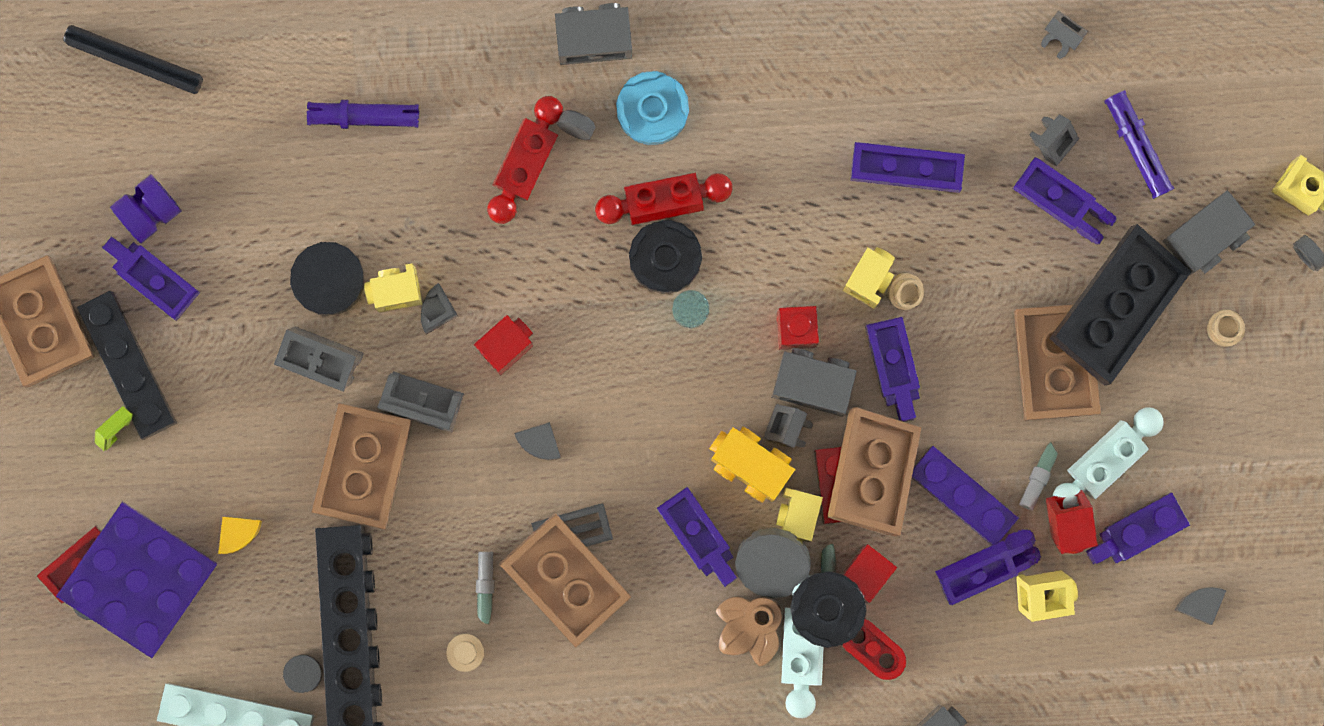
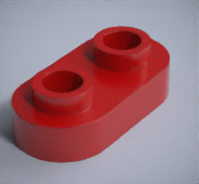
[841,619,906,680]

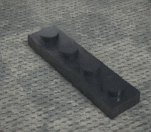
[77,291,177,440]

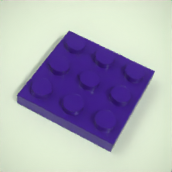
[56,501,217,658]

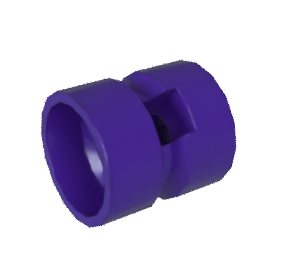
[110,174,182,244]

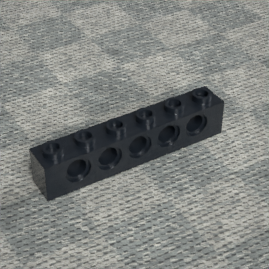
[315,525,384,726]

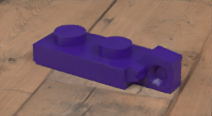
[102,236,200,321]
[865,317,920,422]
[657,487,737,587]
[1086,493,1190,564]

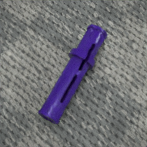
[1104,90,1175,199]
[307,99,419,129]

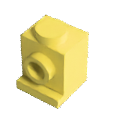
[1271,155,1324,216]
[842,247,895,309]
[364,263,423,313]
[776,488,823,543]
[1016,570,1078,622]

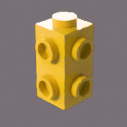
[709,426,795,503]

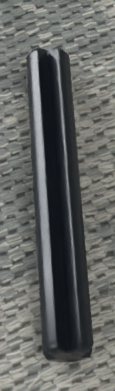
[63,25,203,94]

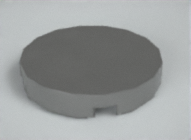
[735,528,811,598]

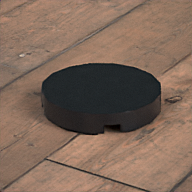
[629,220,702,294]
[290,242,365,316]
[790,571,867,648]

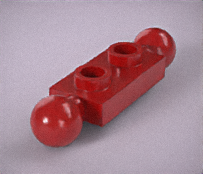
[487,96,563,224]
[595,172,733,225]

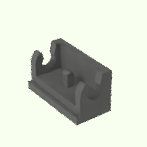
[274,326,364,392]
[377,371,464,433]

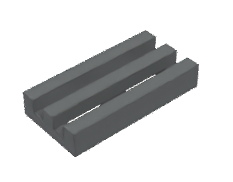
[531,503,613,547]

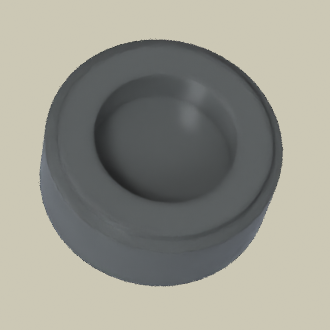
[557,110,596,140]
[1293,235,1324,271]
[283,655,323,693]

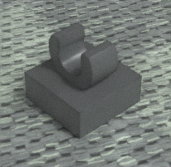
[1041,11,1088,59]
[1029,114,1079,166]
[763,404,813,448]

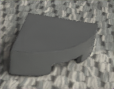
[421,283,458,335]
[514,422,561,460]
[1175,587,1226,625]

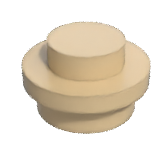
[887,273,924,310]
[1207,310,1245,347]
[446,634,484,672]

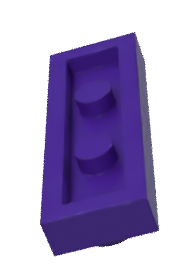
[850,142,965,193]
[912,446,1019,546]

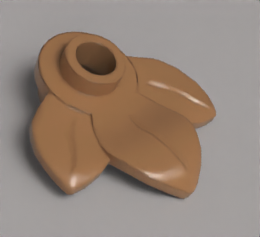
[716,596,782,666]

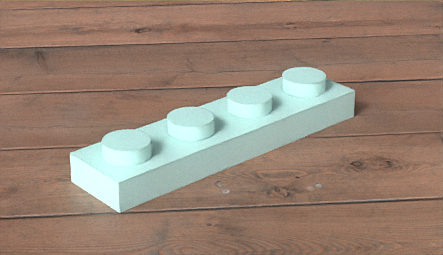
[157,683,314,726]

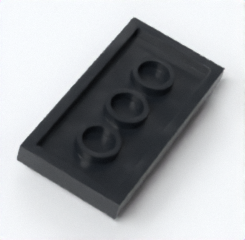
[1049,224,1192,386]

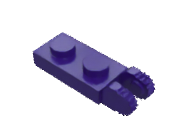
[1012,157,1117,245]
[935,529,1041,605]

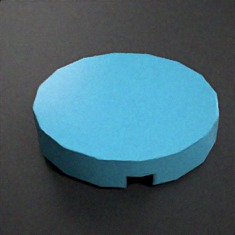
[616,71,689,145]

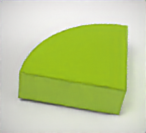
[94,406,132,451]

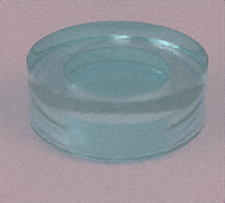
[672,290,709,329]

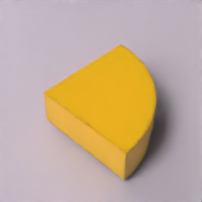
[218,517,262,554]

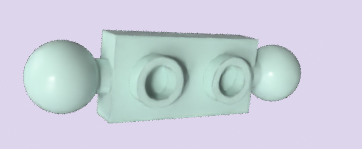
[1053,407,1164,509]
[781,575,824,718]

